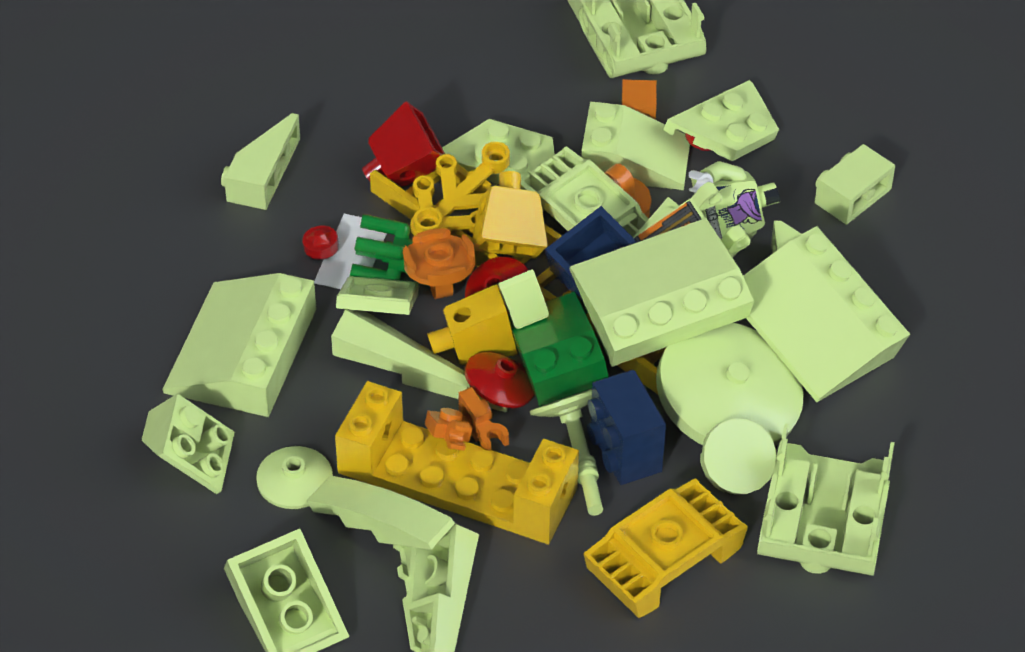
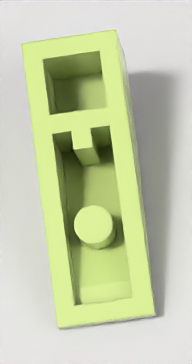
[221,113,300,210]

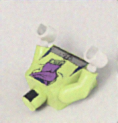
[689,161,780,258]

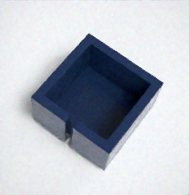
[545,206,637,307]
[587,370,666,485]

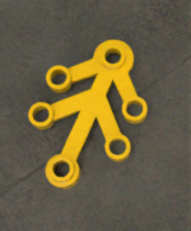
[410,142,510,236]

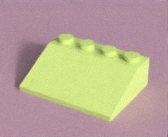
[570,218,754,367]
[743,226,910,402]
[163,273,316,417]

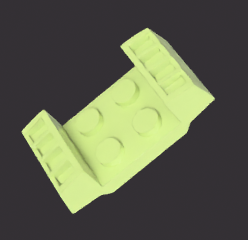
[521,146,649,237]

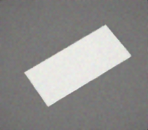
[314,214,387,289]

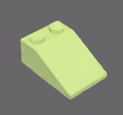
[581,102,690,190]
[224,529,349,652]

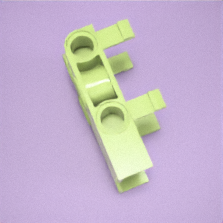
[567,0,706,78]
[757,423,895,576]

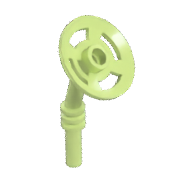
[530,389,603,516]

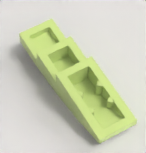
[306,476,455,550]

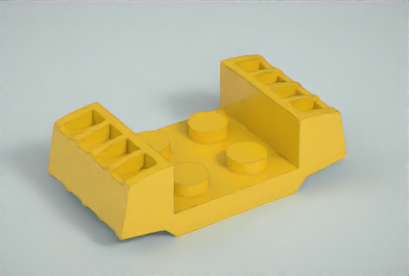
[584,478,748,618]

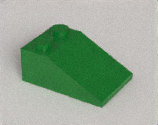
[508,291,608,407]

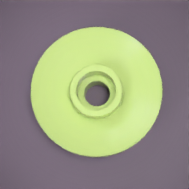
[256,446,333,509]

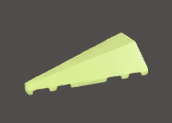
[331,309,508,412]
[393,524,479,652]

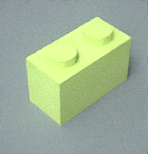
[815,144,895,225]

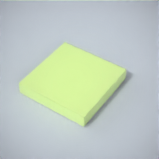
[336,276,419,315]

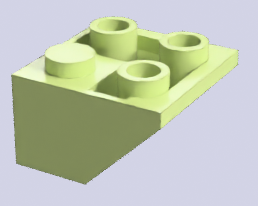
[141,394,235,494]

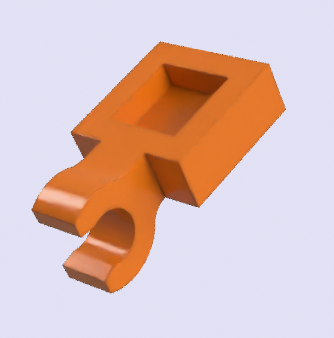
[458,387,509,451]
[425,408,472,451]

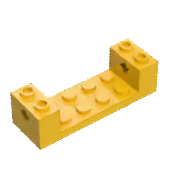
[335,381,579,545]

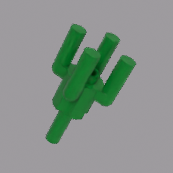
[350,214,413,280]

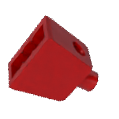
[362,101,445,186]

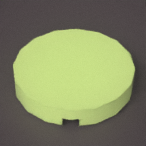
[700,418,776,495]

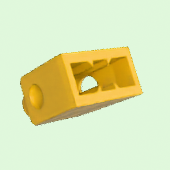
[472,171,547,259]
[427,285,518,365]

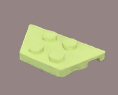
[663,80,779,161]
[442,119,555,184]

